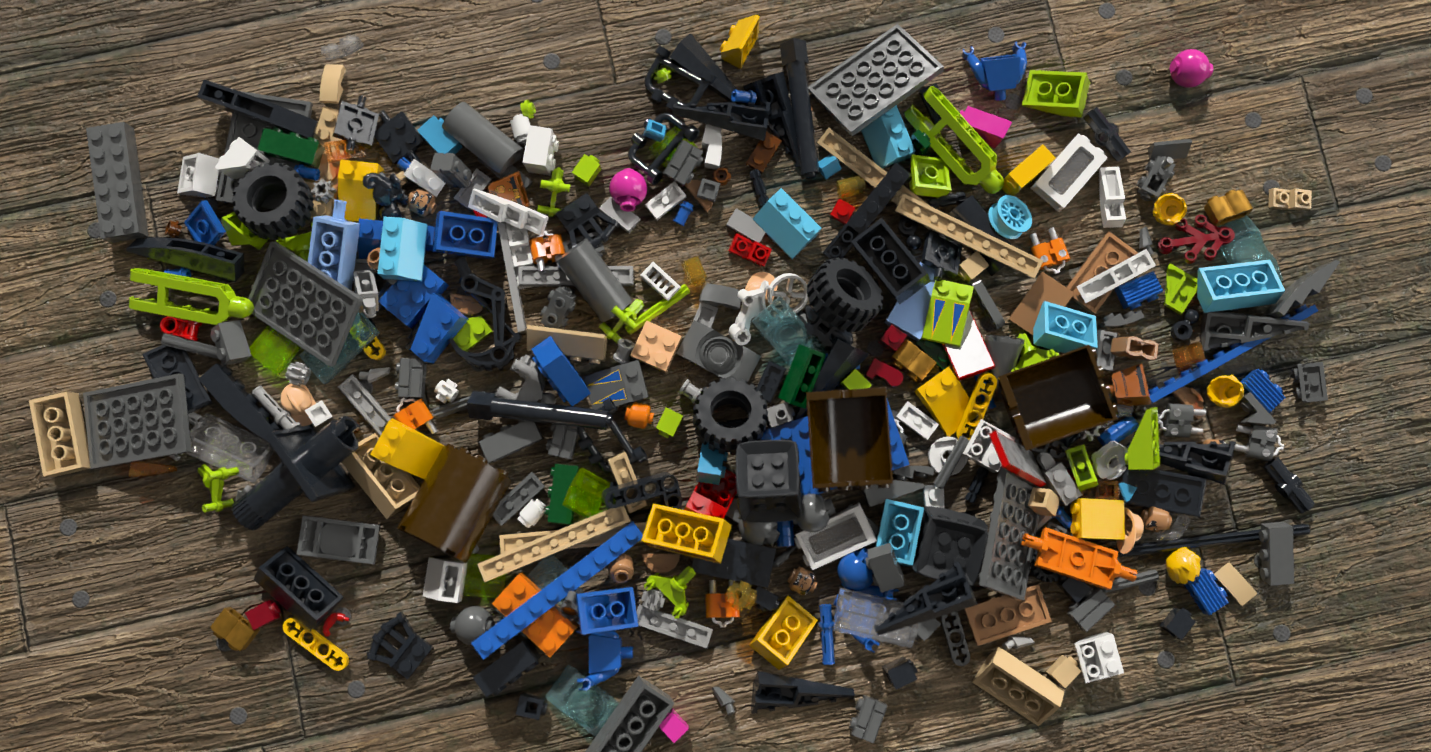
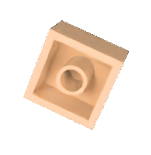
[630,320,682,373]

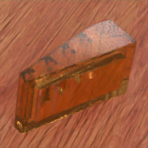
[323,140,366,163]
[1172,342,1205,367]
[129,462,177,477]
[1078,481,1118,500]

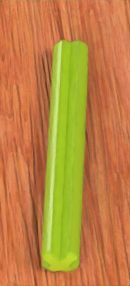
[625,284,690,335]

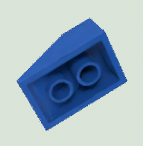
[576,587,638,635]

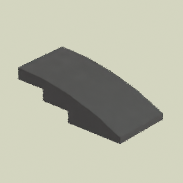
[1262,260,1340,318]

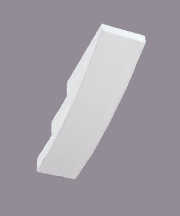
[468,189,548,235]
[506,223,534,289]
[1077,249,1156,303]

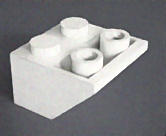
[215,137,270,179]
[963,419,1016,473]
[423,557,468,603]
[1074,632,1124,683]

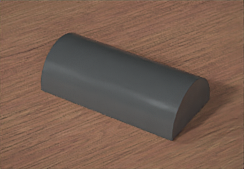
[442,102,524,174]
[555,238,632,322]

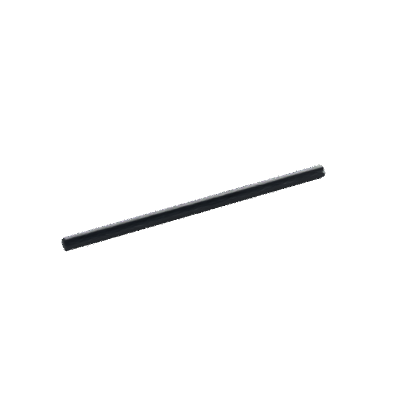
[1108,524,1310,557]

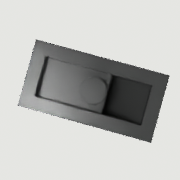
[1239,392,1276,425]

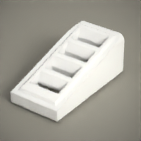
[640,262,681,301]

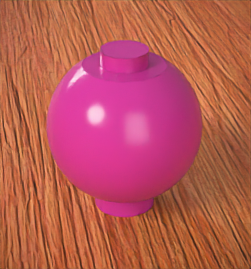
[1170,49,1213,88]
[609,168,647,212]

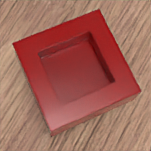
[830,199,856,224]

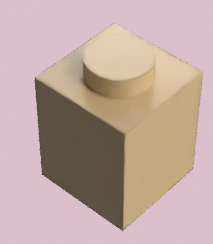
[958,251,989,282]
[1028,487,1060,517]
[1046,655,1081,688]

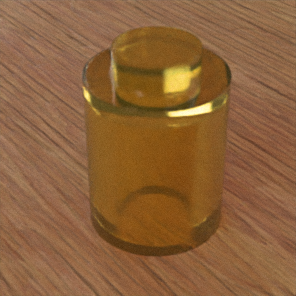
[836,175,866,199]
[681,256,707,287]

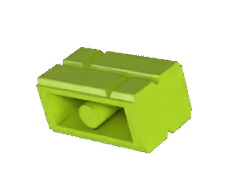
[1065,445,1098,491]

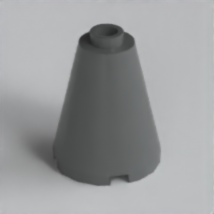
[985,335,1025,387]

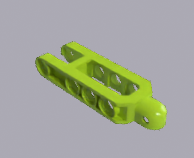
[904,86,1004,194]
[129,268,254,325]

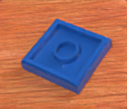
[184,200,226,245]

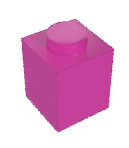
[659,709,689,743]

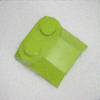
[909,154,951,197]

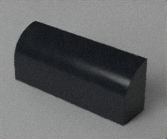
[948,195,1011,276]

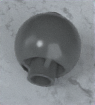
[793,493,836,533]
[738,516,781,546]
[450,606,495,646]

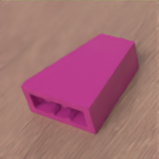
[960,106,1012,149]

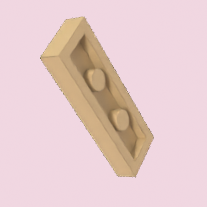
[607,452,647,513]

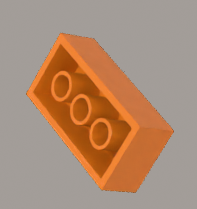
[492,572,579,657]

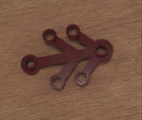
[1157,215,1235,264]

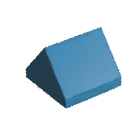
[643,119,667,142]
[819,154,841,179]
[1118,482,1137,503]

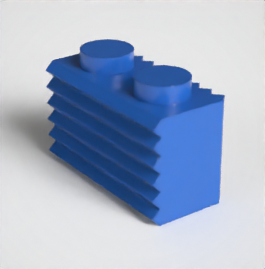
[1114,271,1163,310]
[1240,369,1286,413]
[1184,568,1229,615]

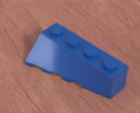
[357,218,435,259]

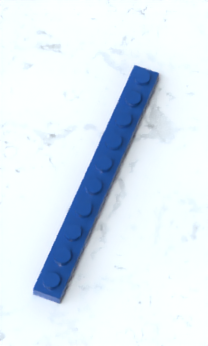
[1149,304,1318,403]
[471,521,643,660]

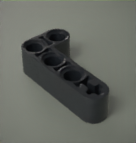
[601,472,682,509]

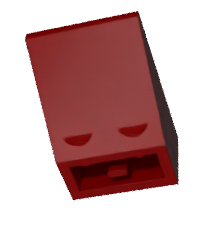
[684,470,737,519]

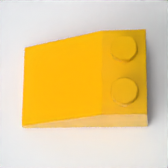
[720,15,760,69]
[338,160,384,222]
[914,367,978,437]
[370,418,444,479]
[749,596,818,670]

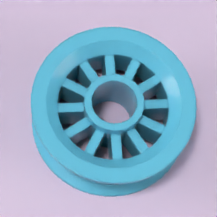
[988,195,1032,239]

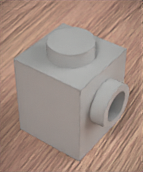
[767,402,795,428]

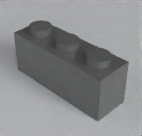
[479,420,544,463]
[1259,522,1294,586]

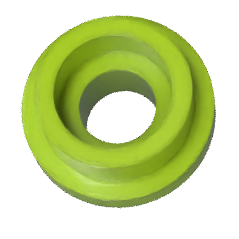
[654,68,672,84]
[520,100,536,119]

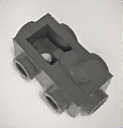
[1136,156,1175,201]
[540,286,577,329]

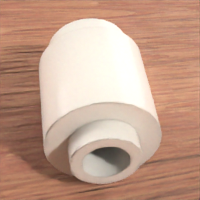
[510,114,530,144]
[518,499,546,528]

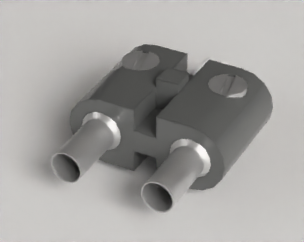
[1158,403,1206,438]
[1234,424,1284,462]

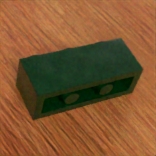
[257,127,325,169]
[778,344,826,408]
[545,464,580,525]

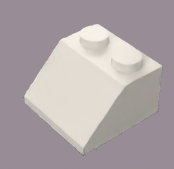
[177,153,221,197]

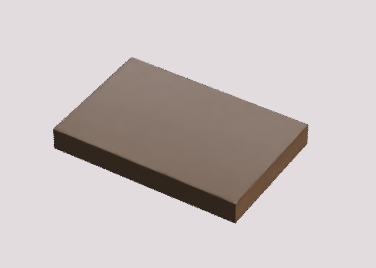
[1009,272,1074,335]

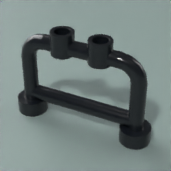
[644,45,717,110]
[628,113,700,185]
[577,398,648,474]

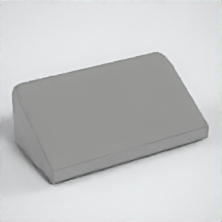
[599,197,641,234]

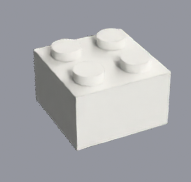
[523,125,559,176]

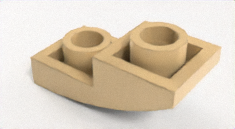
[319,64,346,104]
[1268,188,1312,210]
[1214,562,1257,606]

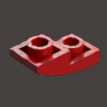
[728,234,772,267]

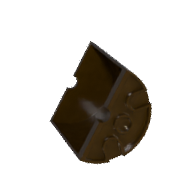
[998,344,1119,451]
[806,387,893,492]
[397,444,511,564]

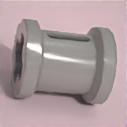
[613,339,635,364]
[678,379,702,404]

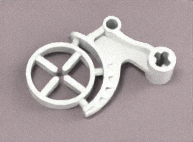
[729,273,808,345]

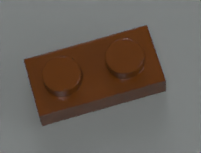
[746,132,782,174]

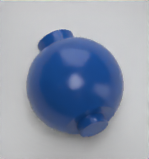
[837,548,874,590]

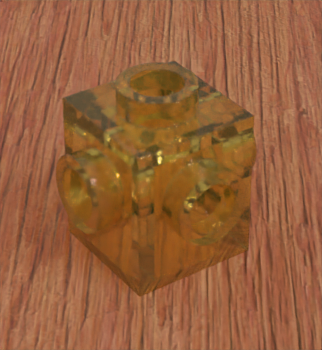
[726,581,757,611]

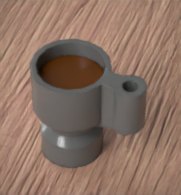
[559,587,584,619]

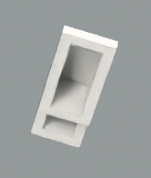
[702,124,722,170]
[1099,167,1126,228]

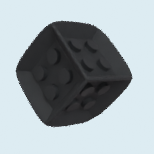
[736,440,801,522]
[912,506,988,586]

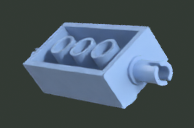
[308,200,360,290]

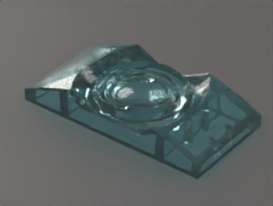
[1220,216,1283,281]
[751,296,827,367]
[545,664,620,737]

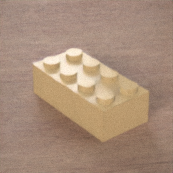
[29,392,90,477]

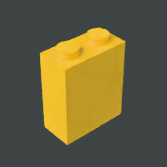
[1002,144,1056,196]
[1070,498,1125,540]

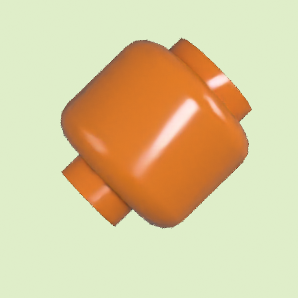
[625,402,654,429]

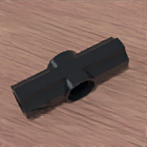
[1083,107,1131,161]
[1263,457,1315,514]

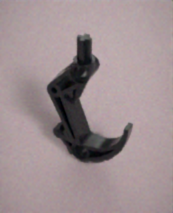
[449,257,523,371]

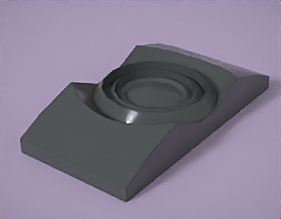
[676,320,761,382]
[297,516,381,564]

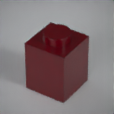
[878,324,907,353]
[245,600,281,630]

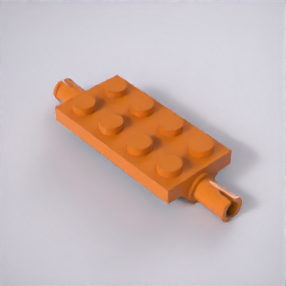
[1021,527,1137,590]

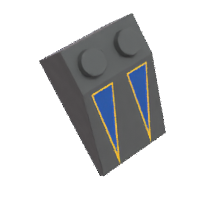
[584,360,649,409]

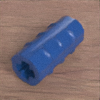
[1097,415,1139,446]
[777,520,795,547]

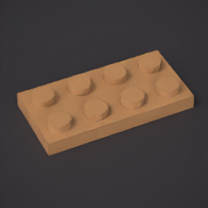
[1066,231,1138,315]
[964,584,1052,646]

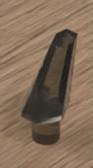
[405,321,420,351]

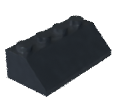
[254,546,343,631]

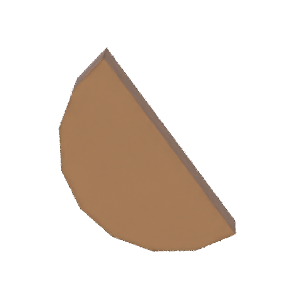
[684,180,713,213]
[450,293,488,316]
[1171,387,1204,420]
[642,553,681,573]

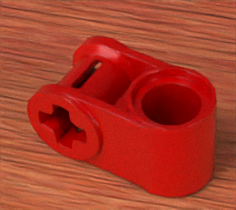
[160,317,202,342]

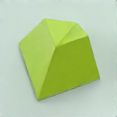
[221,212,269,250]

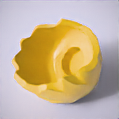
[1153,193,1187,226]
[1207,375,1244,408]
[1166,547,1201,584]

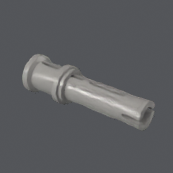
[252,386,301,429]

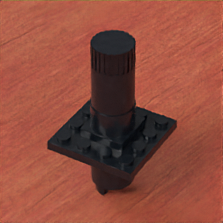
[232,416,360,531]

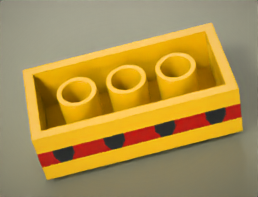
[641,503,732,564]

